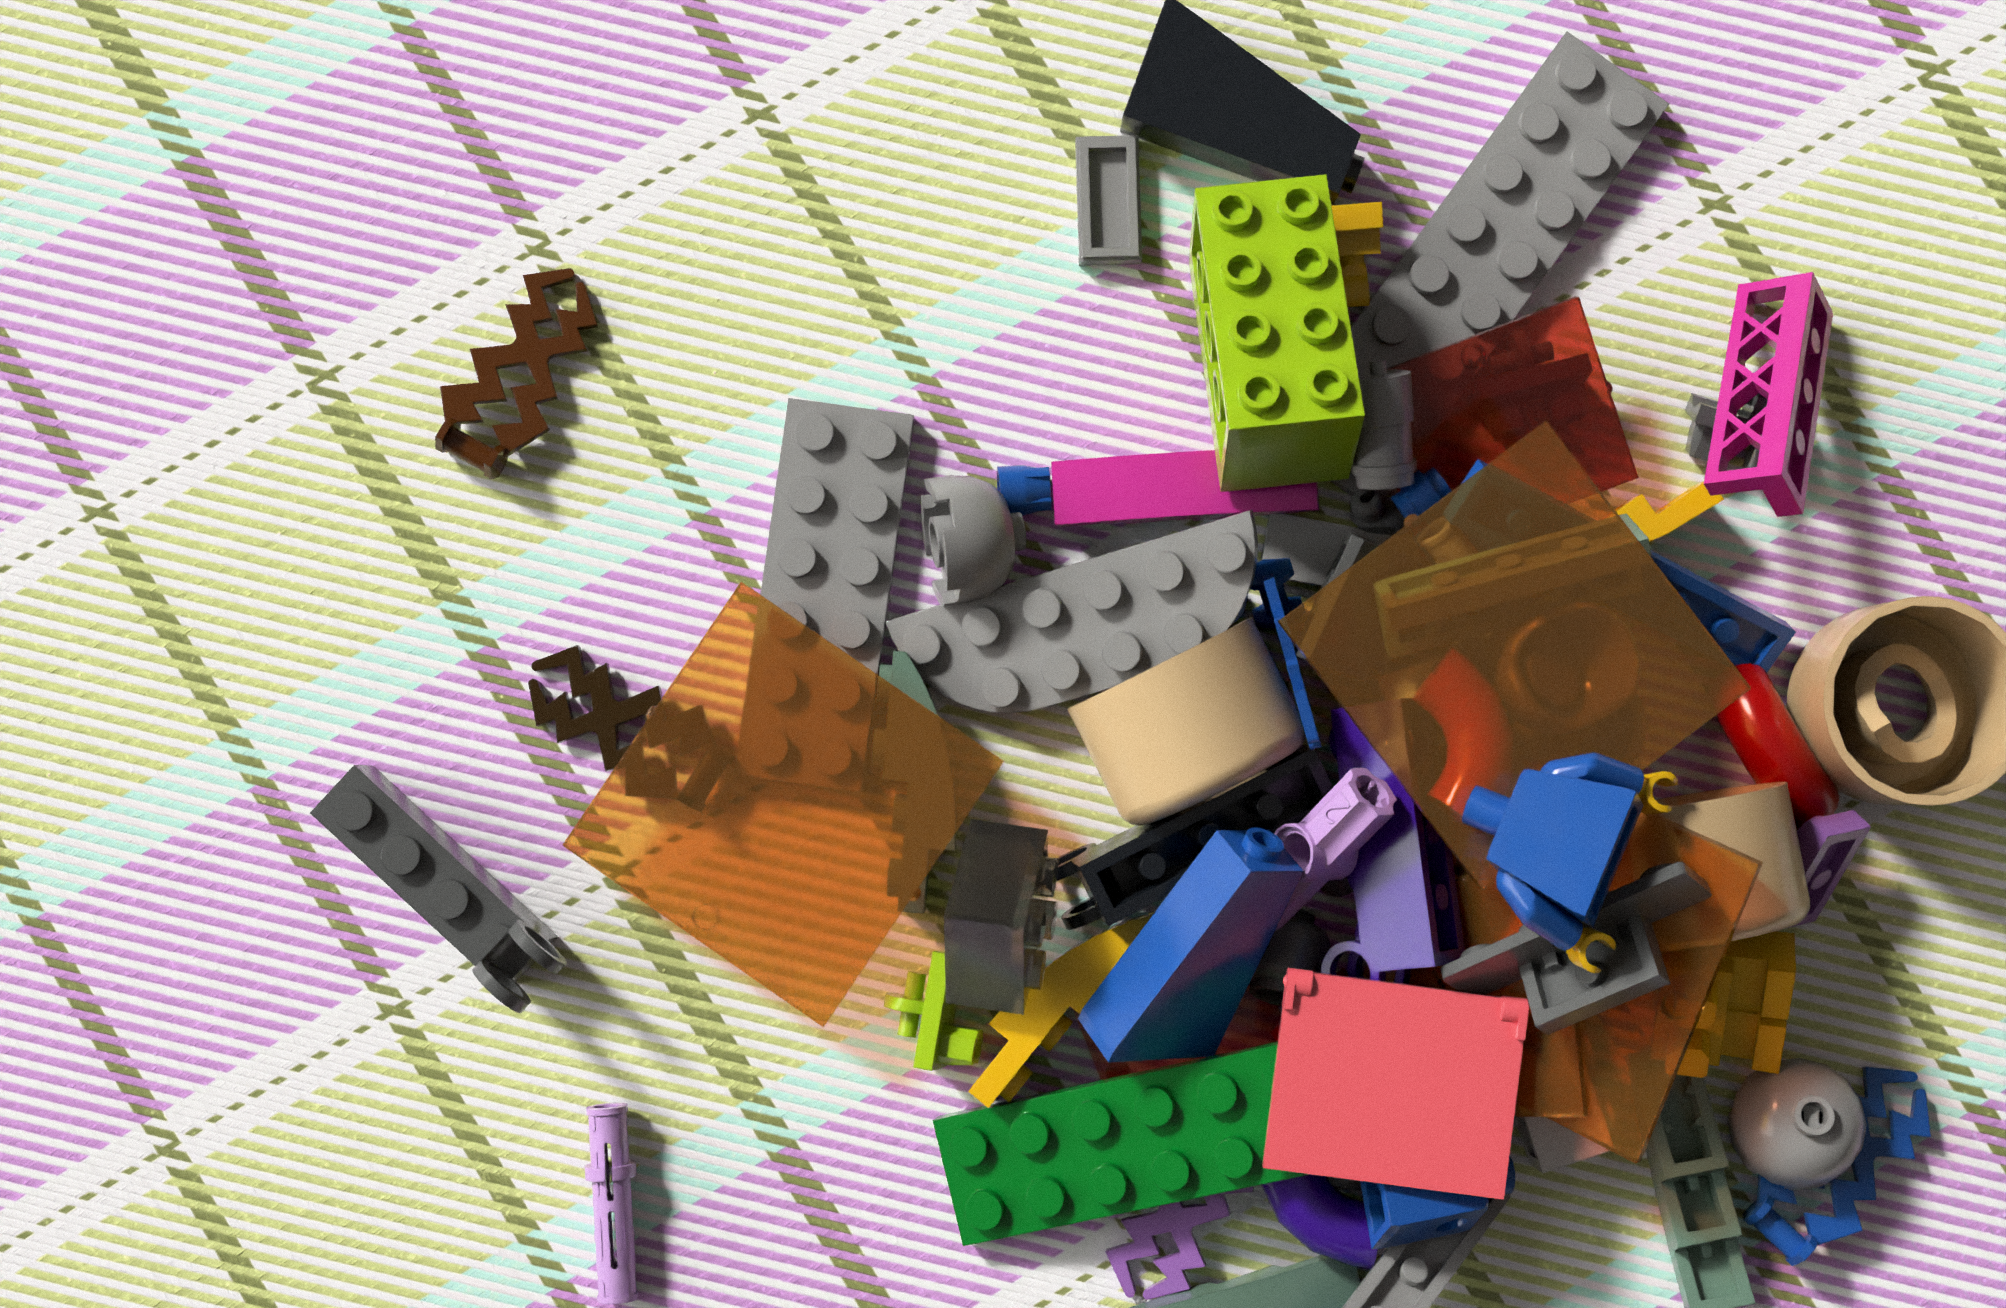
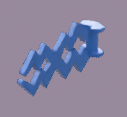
[1251,558,1322,750]
[1742,1066,1931,1266]

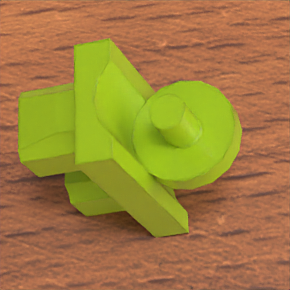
[884,950,994,1071]

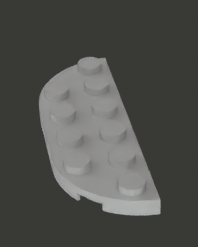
[886,510,1258,713]

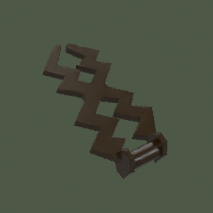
[528,645,736,812]

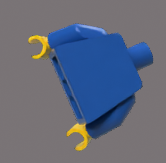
[1462,752,1678,974]

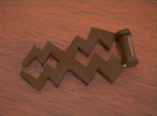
[435,268,598,479]

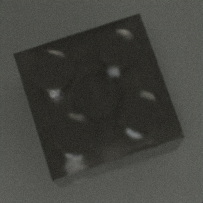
[944,819,1059,1015]

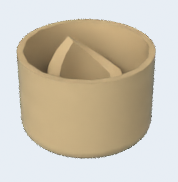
[1787,596,2006,806]
[1067,617,1306,826]
[1608,782,1810,951]

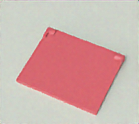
[1262,967,1530,1200]

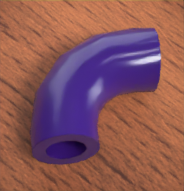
[1261,1174,1378,1269]

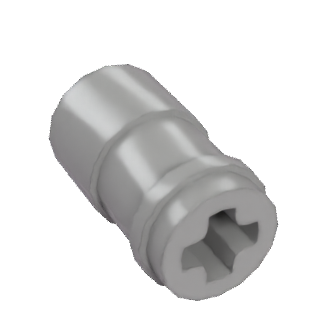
[1352,360,1417,490]

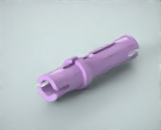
[584,1103,639,1305]

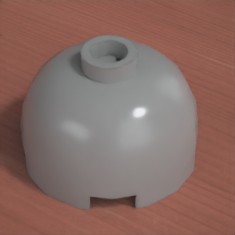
[921,475,1026,606]
[1727,1058,1867,1191]

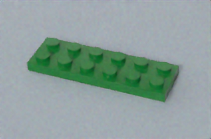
[932,1041,1310,1246]

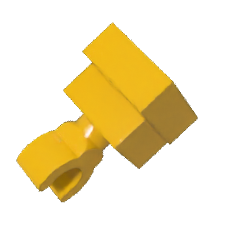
[1331,202,1383,307]

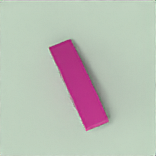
[1051,450,1319,527]

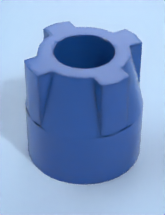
[997,465,1052,516]

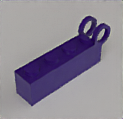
[1321,698,1465,984]

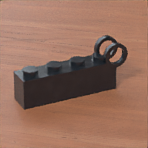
[1038,745,1333,930]

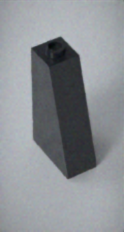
[1120,0,1365,206]

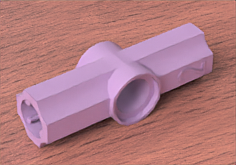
[1274,768,1397,931]

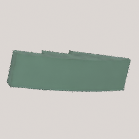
[1628,1048,1755,1308]
[1130,1255,1360,1308]

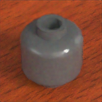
[1249,909,1331,1006]

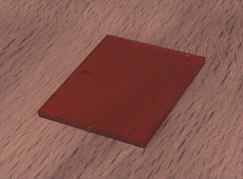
[1386,296,1639,560]

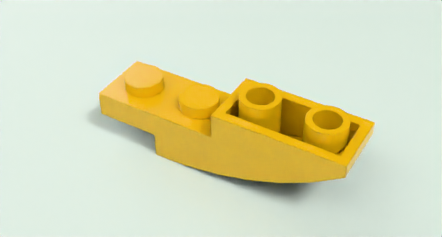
[968,912,1155,1108]

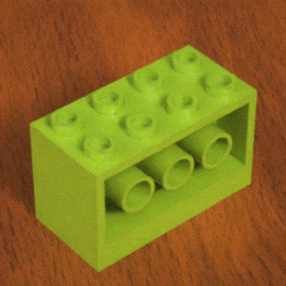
[1189,174,1365,492]

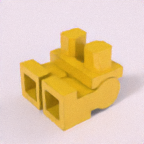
[1652,931,1796,1078]

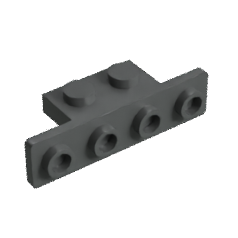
[1440,862,1712,1035]

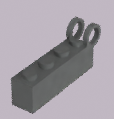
[310,765,567,1013]

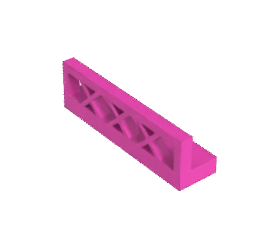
[1704,272,1833,517]

